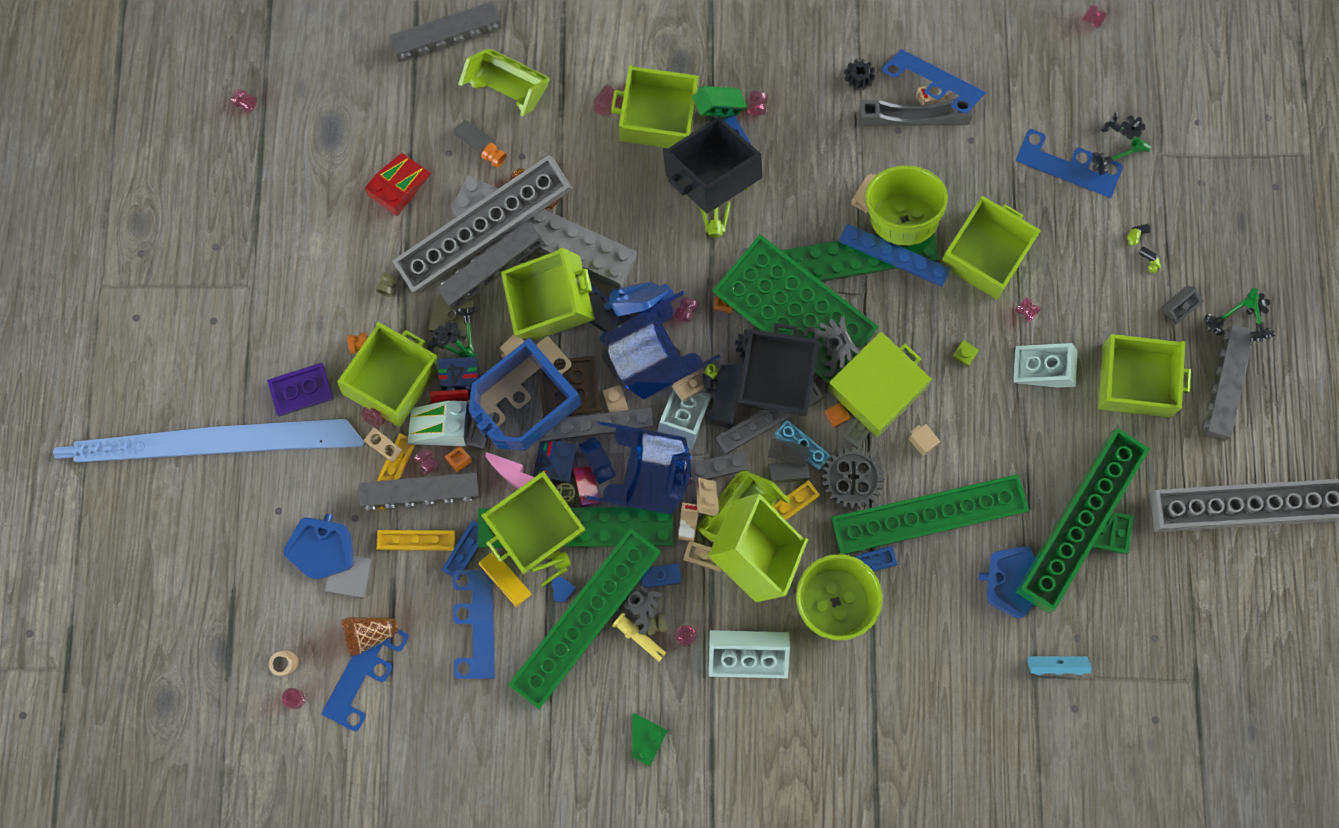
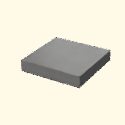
[325,556,373,598]

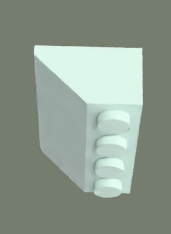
[709,630,790,678]

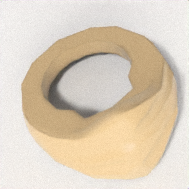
[269,650,299,676]

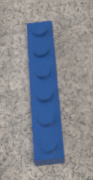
[839,223,950,287]

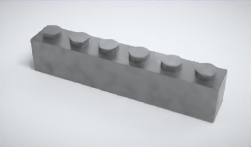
[389,1,502,62]
[437,220,545,310]
[1202,324,1255,441]
[359,473,479,511]

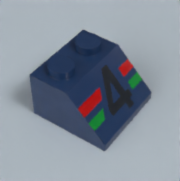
[437,357,480,392]
[533,441,578,485]

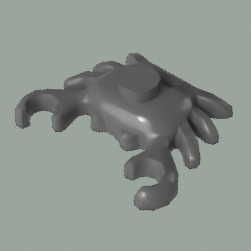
[804,317,860,377]
[616,582,663,635]

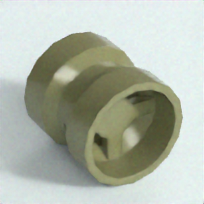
[375,272,400,297]
[557,483,576,505]
[647,612,668,636]

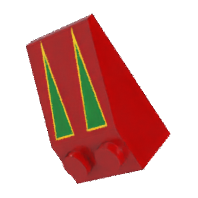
[365,153,431,216]

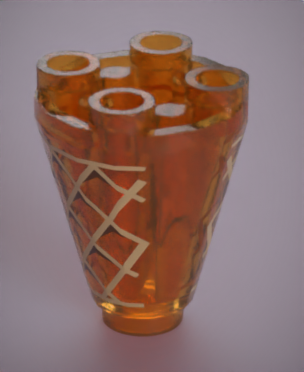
[341,617,398,657]

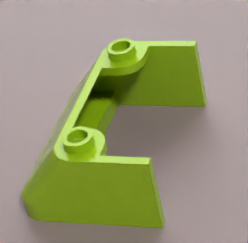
[458,49,550,116]
[697,470,791,543]

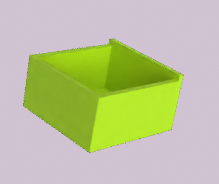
[611,64,699,148]
[940,195,1041,300]
[501,247,595,341]
[337,322,438,427]
[828,332,932,438]
[1098,334,1191,418]
[481,471,586,575]
[708,494,808,602]

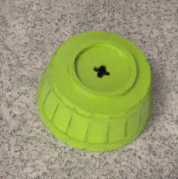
[865,165,948,246]
[796,554,883,641]

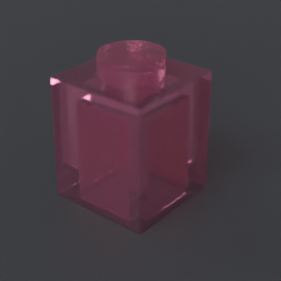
[593,84,621,118]

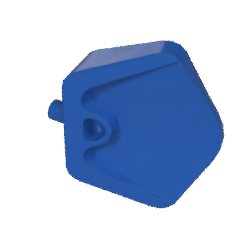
[604,282,667,316]
[283,513,354,579]
[979,546,1035,619]

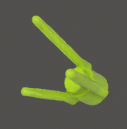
[700,202,731,238]
[532,551,571,587]

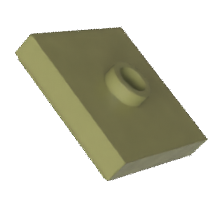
[429,294,475,339]

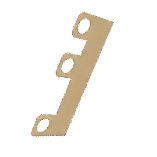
[467,336,571,426]

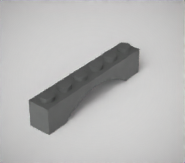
[858,99,973,126]

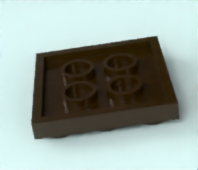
[538,356,601,418]

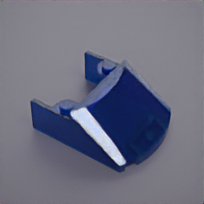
[606,290,721,400]
[583,421,691,514]

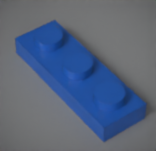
[441,520,479,581]

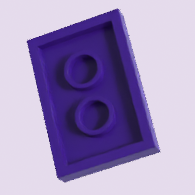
[267,363,334,417]

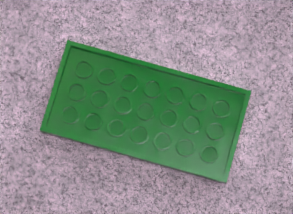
[712,234,879,385]

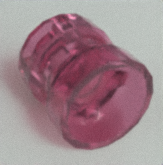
[1082,4,1108,29]
[231,88,257,113]
[748,91,768,116]
[674,297,699,322]
[1015,297,1042,323]
[413,448,440,475]
[676,625,695,647]
[282,688,306,709]

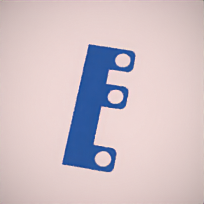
[882,49,987,113]
[1016,129,1123,198]
[453,570,495,679]
[321,617,408,731]

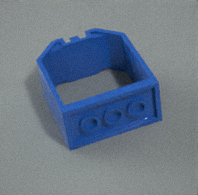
[469,338,582,451]

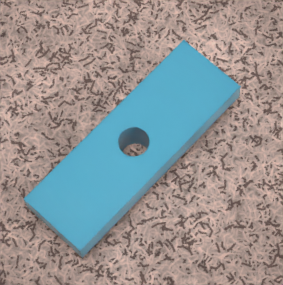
[775,420,831,471]
[1027,656,1092,675]

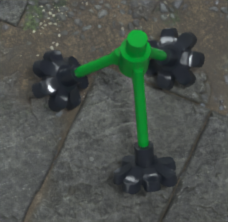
[1091,111,1151,176]
[1204,288,1276,342]
[427,306,479,363]

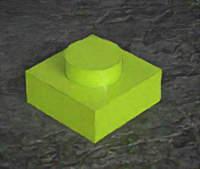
[952,340,979,367]

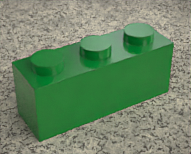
[692,86,748,117]

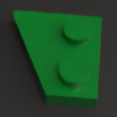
[1092,512,1134,555]
[632,713,668,767]

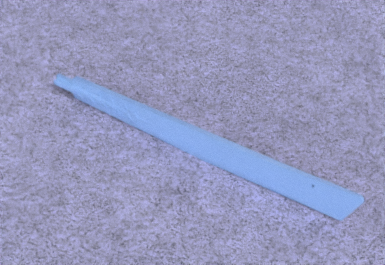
[53,419,365,463]

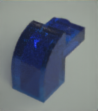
[579,436,616,484]

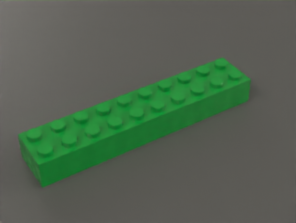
[1015,428,1150,614]

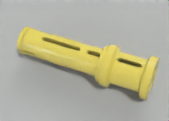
[612,612,667,662]

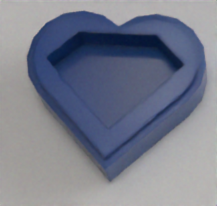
[552,577,576,603]

